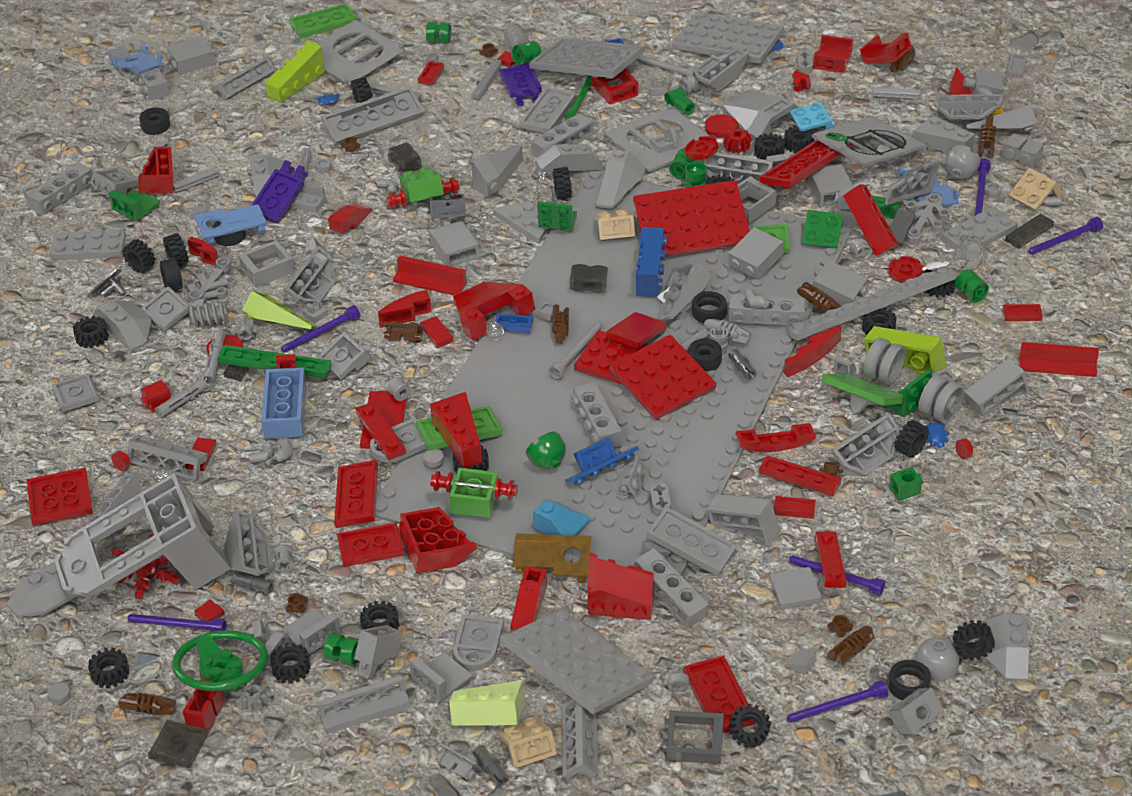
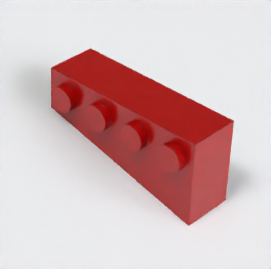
[430,391,482,468]

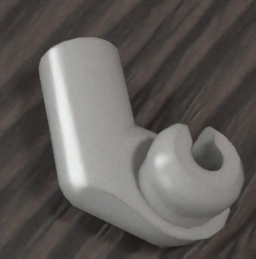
[377,178,398,194]
[274,438,293,462]
[248,442,275,463]

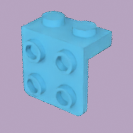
[790,102,835,131]

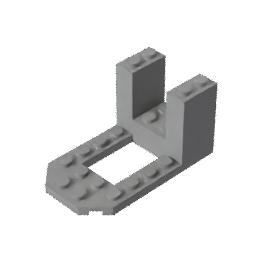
[54,473,231,598]

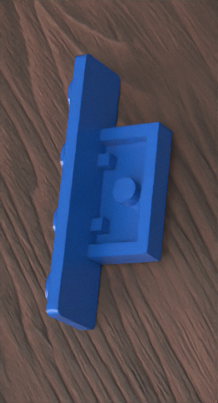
[565,437,639,484]

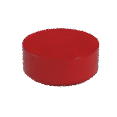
[956,438,973,459]
[111,451,130,471]

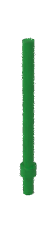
[565,75,592,121]

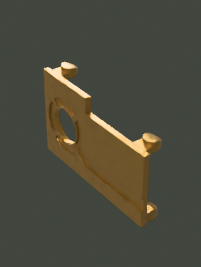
[512,533,592,583]

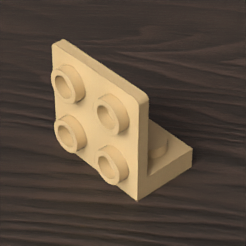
[1009,168,1062,210]
[594,209,635,240]
[498,717,557,768]

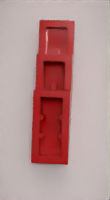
[784,325,842,377]

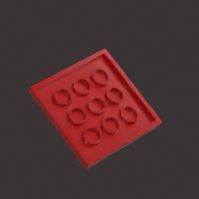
[610,334,717,420]

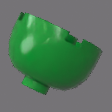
[525,431,566,469]

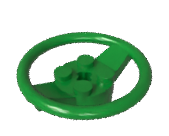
[172,630,268,692]

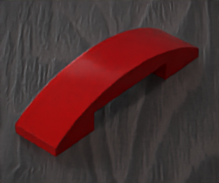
[735,423,816,452]

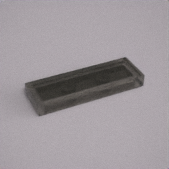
[1005,213,1054,249]

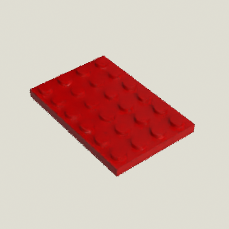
[633,180,750,257]

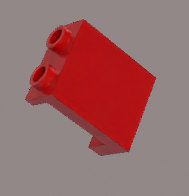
[860,33,912,64]
[813,35,853,73]

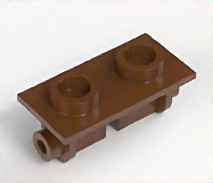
[384,321,424,342]

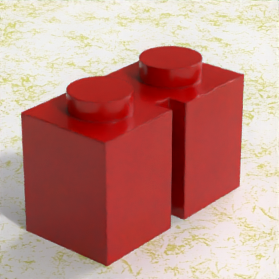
[183,679,225,733]

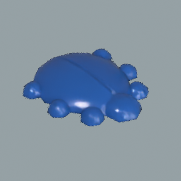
[316,93,339,105]
[925,422,949,448]

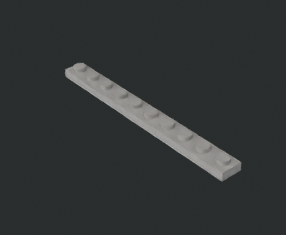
[787,266,956,341]

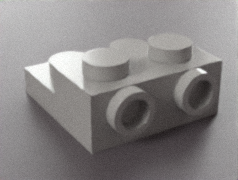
[91,167,138,195]
[317,332,371,380]

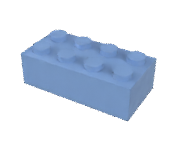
[261,368,306,438]

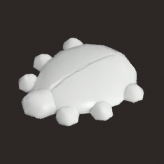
[922,261,950,271]

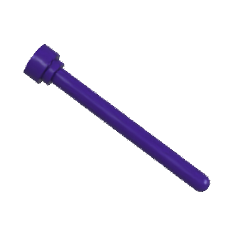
[975,158,991,216]
[1028,216,1103,255]
[281,305,361,352]
[789,555,886,596]
[128,614,227,632]
[787,680,888,723]

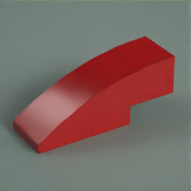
[328,203,372,234]
[378,290,432,328]

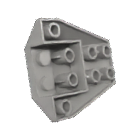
[722,91,799,139]

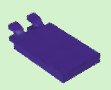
[499,64,542,107]
[251,160,309,224]

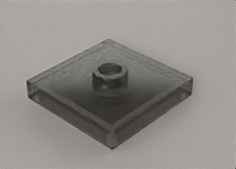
[148,720,208,769]

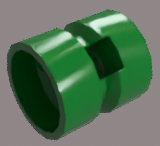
[426,22,452,43]
[511,41,542,65]
[669,148,698,180]
[685,162,707,188]
[954,269,989,303]
[323,632,359,666]

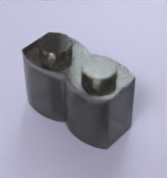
[387,142,422,175]
[570,264,608,293]

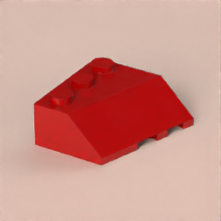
[399,507,477,574]
[587,553,654,620]

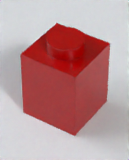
[140,380,171,413]

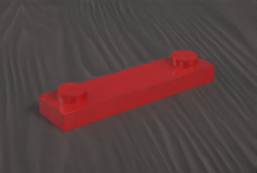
[356,402,406,461]
[759,455,841,497]
[815,531,847,588]

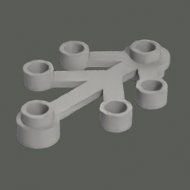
[906,193,949,244]
[185,257,236,302]

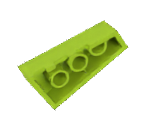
[265,40,325,103]
[864,326,947,375]

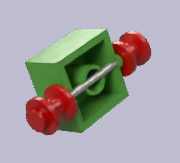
[386,167,460,210]
[430,468,518,518]

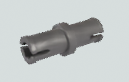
[728,349,757,380]
[231,571,274,594]
[472,745,509,787]

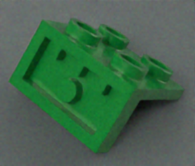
[109,190,160,221]
[537,201,577,231]
[802,210,843,248]
[886,369,932,417]

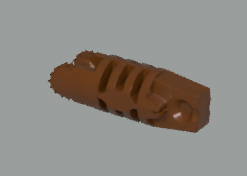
[890,45,916,72]
[978,116,997,158]
[797,282,842,313]
[552,304,569,344]
[827,626,874,664]
[117,692,176,715]

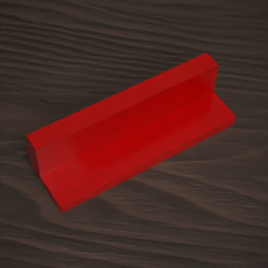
[843,184,900,256]
[393,255,467,296]
[1019,342,1099,377]

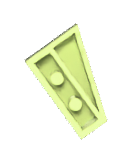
[449,680,525,725]

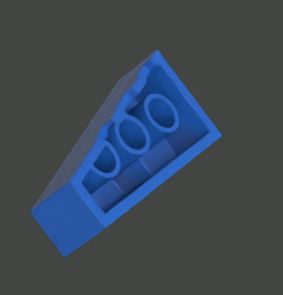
[636,227,667,297]

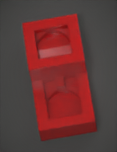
[187,237,218,266]

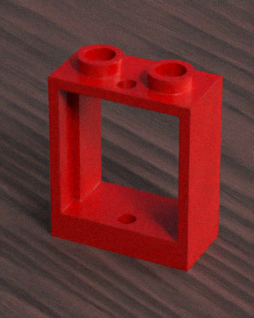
[591,69,638,105]

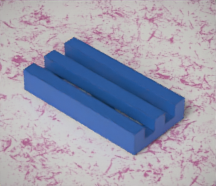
[494,313,534,333]

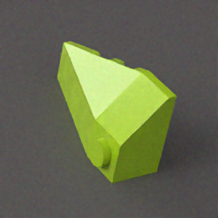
[242,291,318,330]

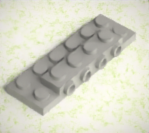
[321,86,425,146]

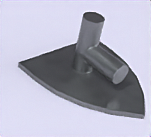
[87,269,126,297]

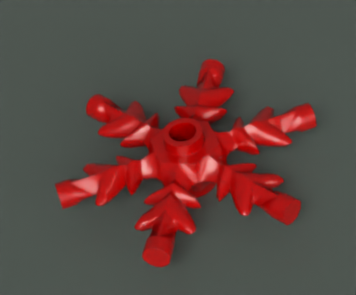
[112,534,180,600]

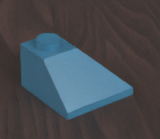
[533,499,591,535]

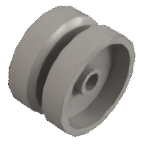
[863,337,907,386]
[918,374,965,424]

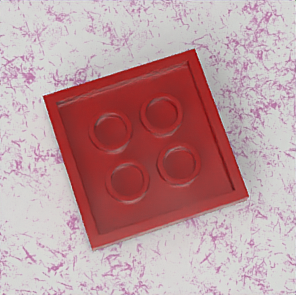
[574,330,648,385]
[26,467,93,525]

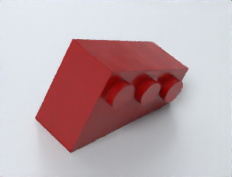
[138,147,173,194]

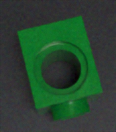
[890,467,923,501]

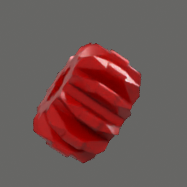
[723,128,752,154]

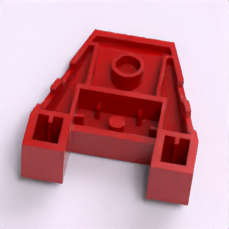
[453,281,536,341]

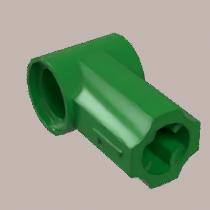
[664,87,695,115]
[872,195,901,219]

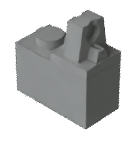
[354,625,403,679]

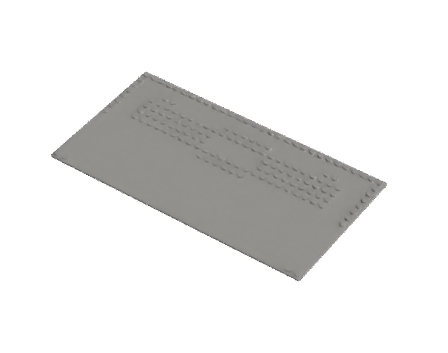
[375,171,851,596]

